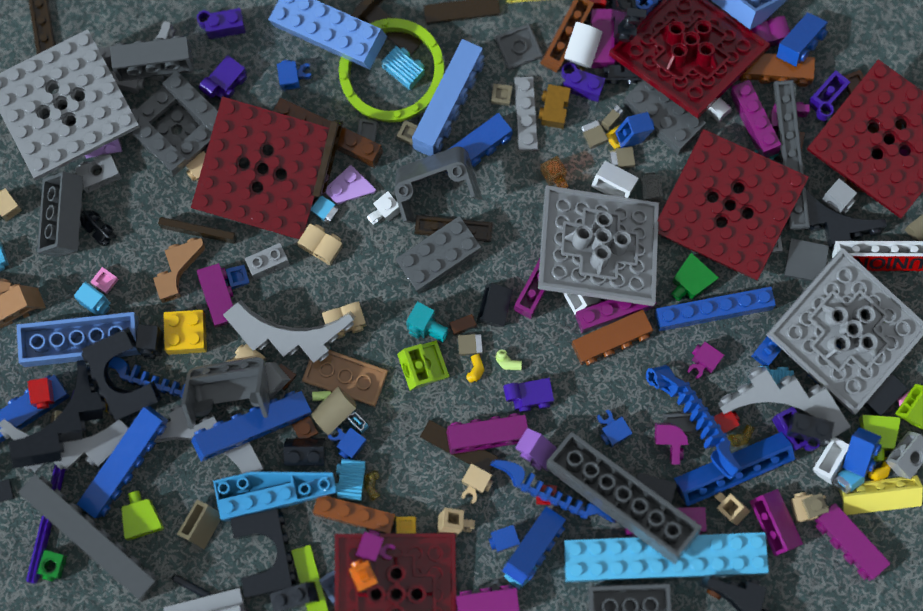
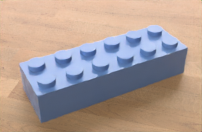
[268,0,387,70]
[412,39,484,156]
[17,312,141,367]

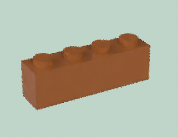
[540,0,594,72]
[739,53,815,87]
[571,310,653,366]
[313,496,396,534]

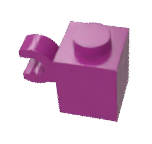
[687,342,724,380]
[355,530,395,562]

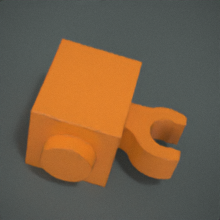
[349,559,378,592]

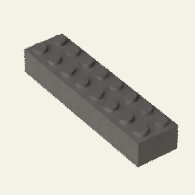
[546,432,701,565]
[18,474,158,602]

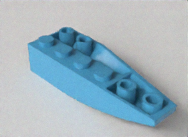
[213,472,337,522]

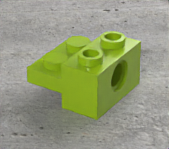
[397,340,449,391]

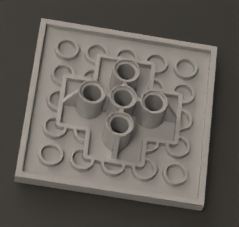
[0,29,140,181]
[538,185,659,306]
[766,248,923,415]

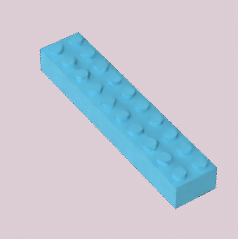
[563,532,768,583]

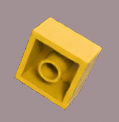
[164,310,207,355]

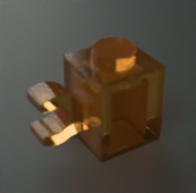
[540,155,569,189]

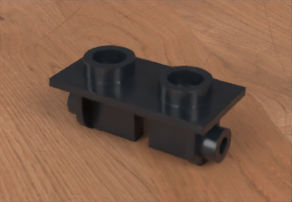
[603,64,642,84]
[80,210,117,246]

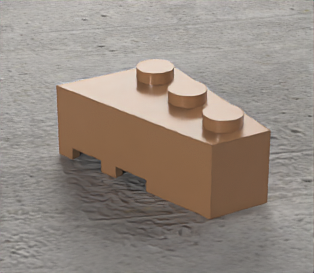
[0,284,46,328]

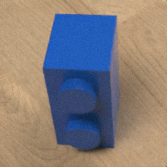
[615,112,654,148]
[842,427,882,477]

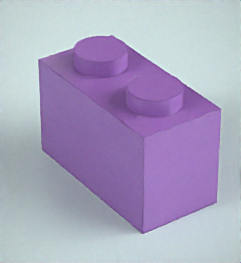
[515,428,557,472]

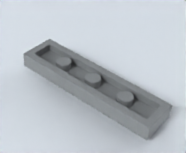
[514,77,538,151]

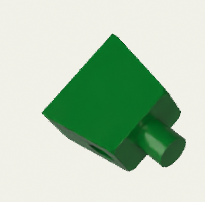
[671,253,719,301]

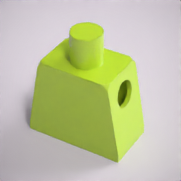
[895,384,923,429]
[859,415,901,462]
[122,491,164,541]

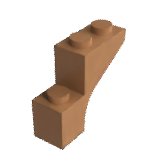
[153,238,205,303]

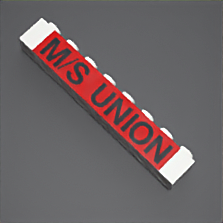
[832,241,923,271]

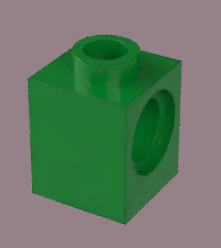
[37,550,67,582]

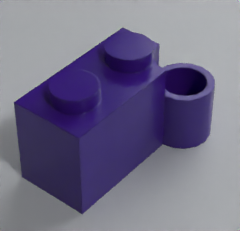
[197,8,246,39]
[199,55,247,100]
[561,62,606,102]
[808,70,850,121]
[503,378,554,413]
[772,407,820,452]

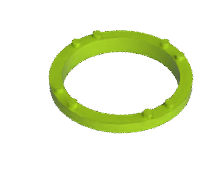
[339,18,445,122]

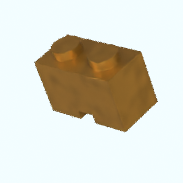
[538,84,571,129]

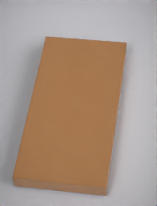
[302,350,389,407]

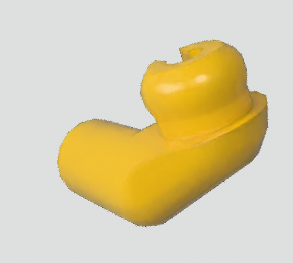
[466,354,485,383]
[868,457,891,481]

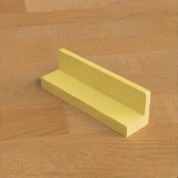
[839,475,923,515]

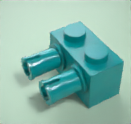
[406,301,449,343]

